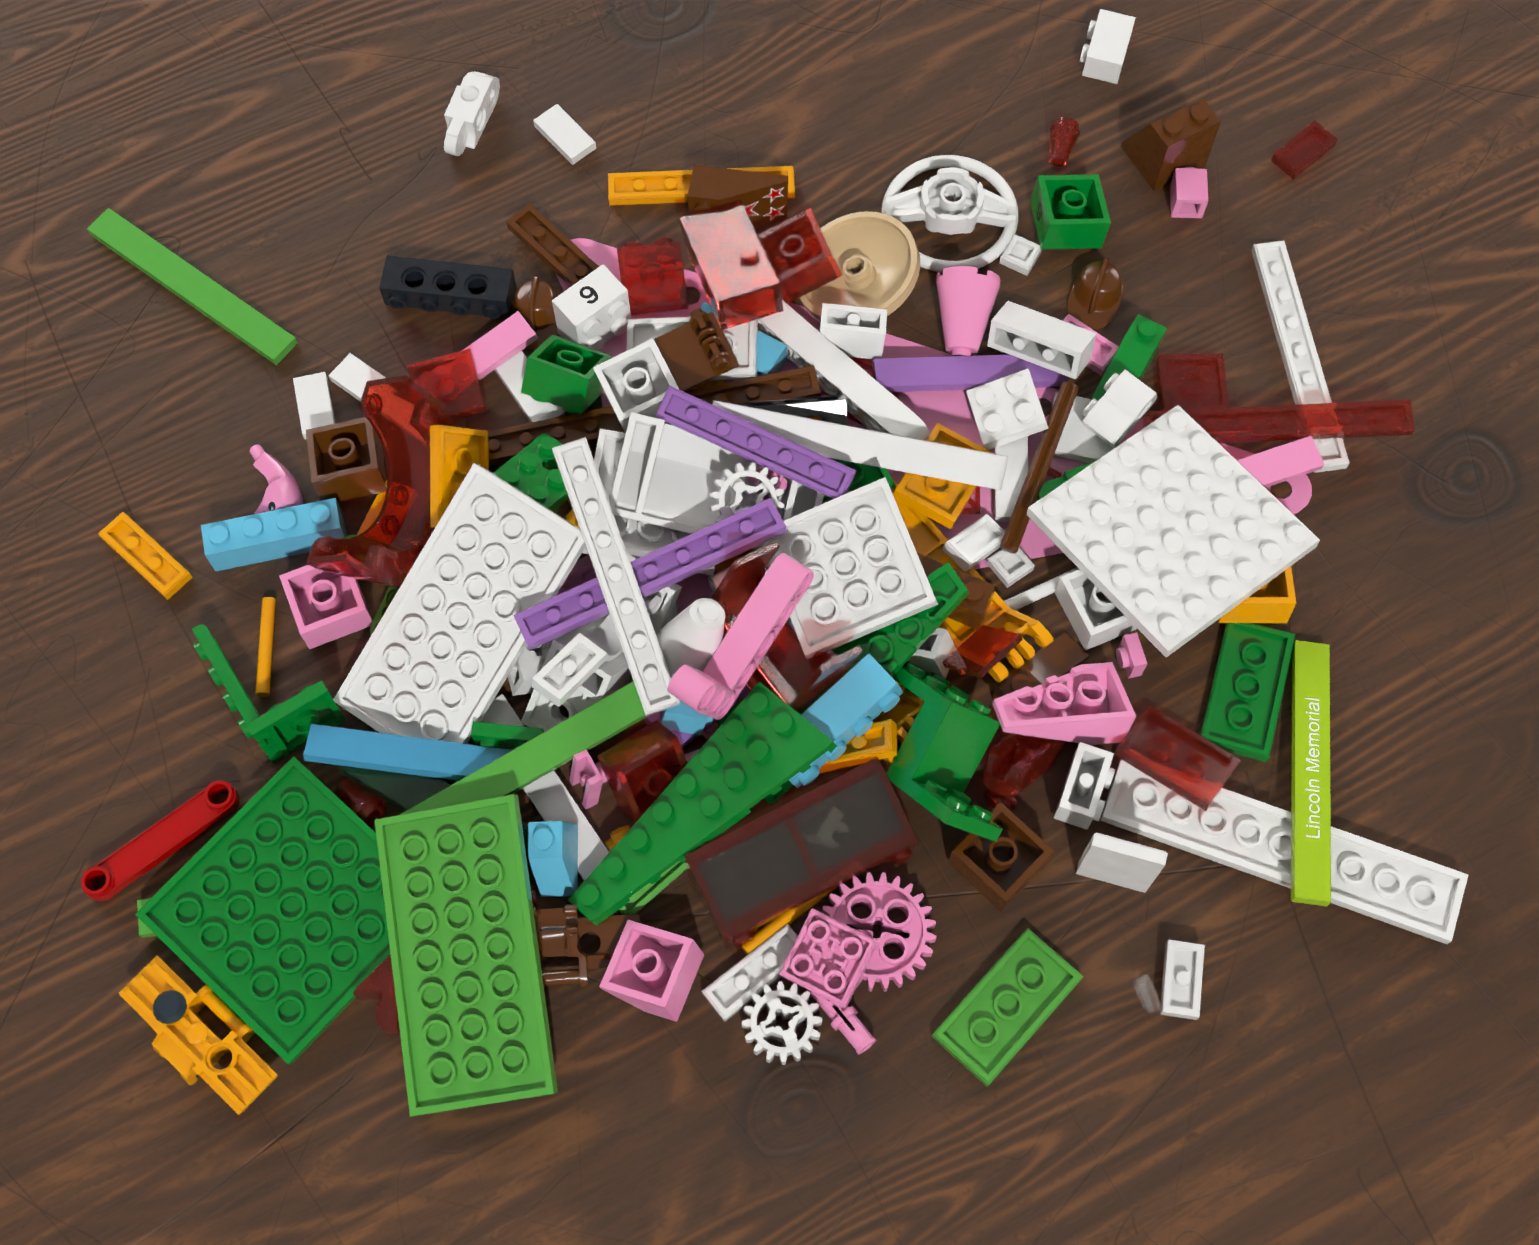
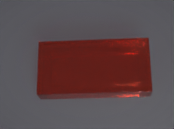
[1271,120,1338,180]

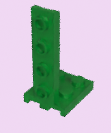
[192,624,346,764]

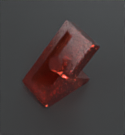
[353,955,400,1035]

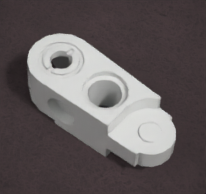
[444,71,500,156]

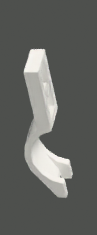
[531,595,662,707]

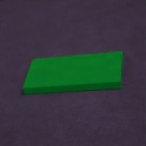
[1198,623,1296,762]

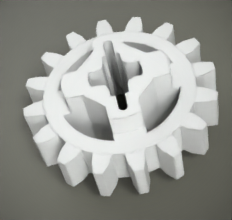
[709,463,785,523]
[742,981,822,1065]

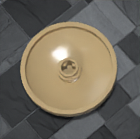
[794,211,920,321]

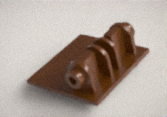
[654,308,739,392]

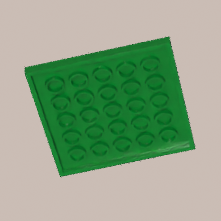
[135,756,391,1065]

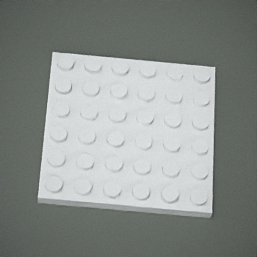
[1027,405,1320,657]

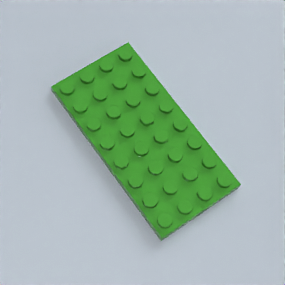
[374,794,558,1117]

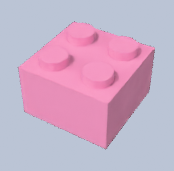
[279,551,373,650]

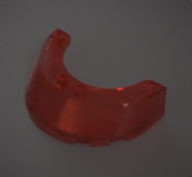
[306,375,453,587]

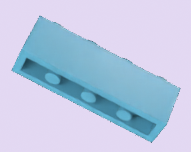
[201,498,347,571]
[789,654,903,788]

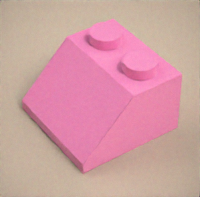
[599,920,704,1022]

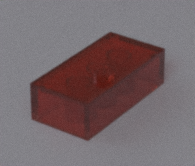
[680,200,784,330]

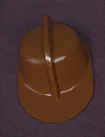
[1067,258,1124,330]
[511,276,561,350]

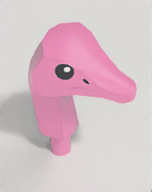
[249,445,303,514]

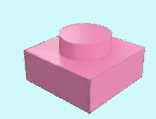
[1116,632,1148,679]

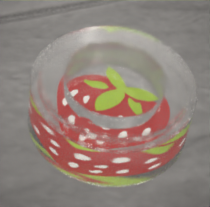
[1133,974,1162,1014]

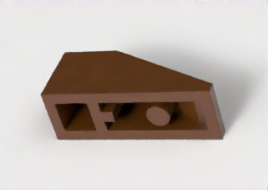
[992,633,1089,701]

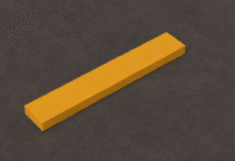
[608,166,795,206]

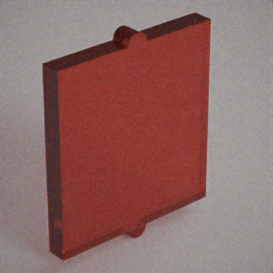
[942,625,1023,678]

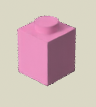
[1170,167,1209,218]

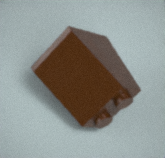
[1121,98,1221,191]

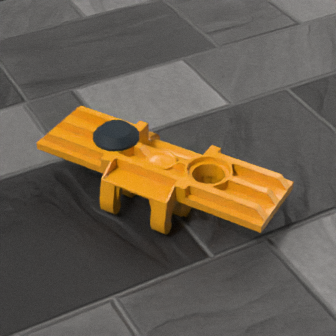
[118,955,279,1115]

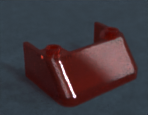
[710,541,863,713]

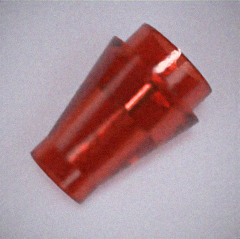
[1049,117,1080,167]
[335,779,386,828]

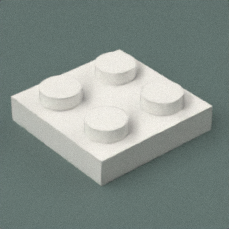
[966,368,1049,450]

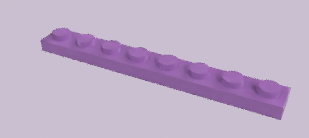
[513,498,786,650]

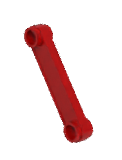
[81,781,239,901]

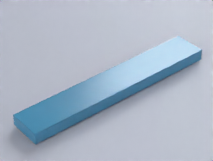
[303,724,512,781]

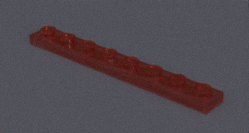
[1143,399,1415,443]

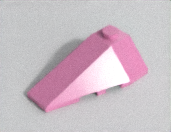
[992,662,1136,745]

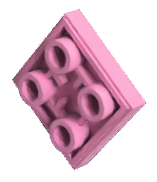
[779,908,879,1009]

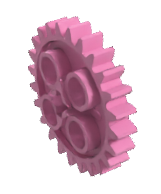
[822,872,936,992]

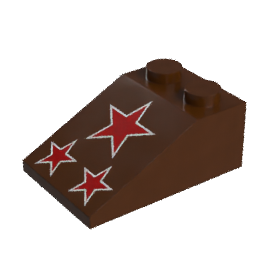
[688,165,788,237]

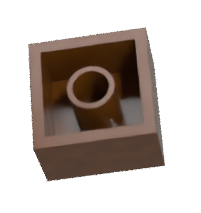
[306,416,388,502]
[948,802,1055,912]

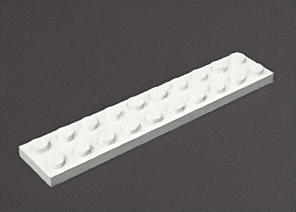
[1100,753,1468,944]

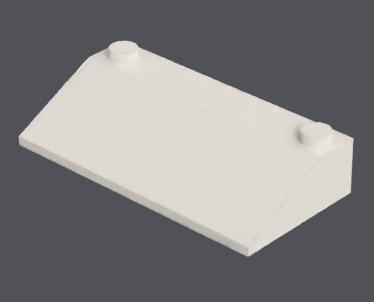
[609,412,824,552]

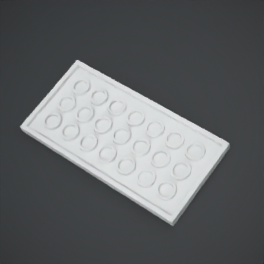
[333,463,586,744]

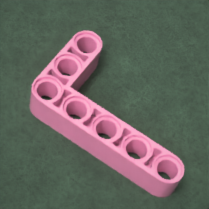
[667,553,814,720]

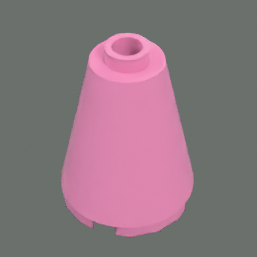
[936,266,1001,356]

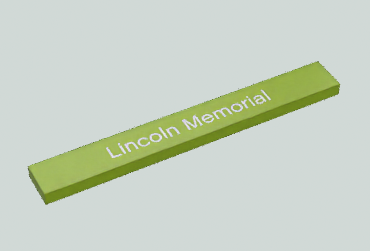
[1291,640,1331,907]

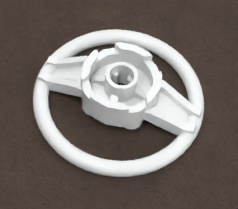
[882,155,1019,273]

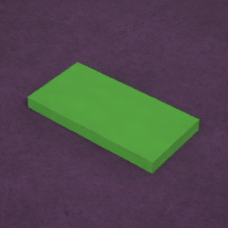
[931,928,1084,1087]

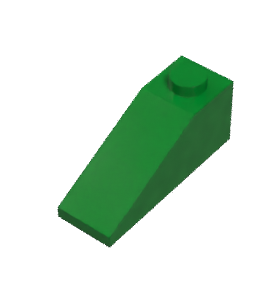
[1089,314,1167,403]

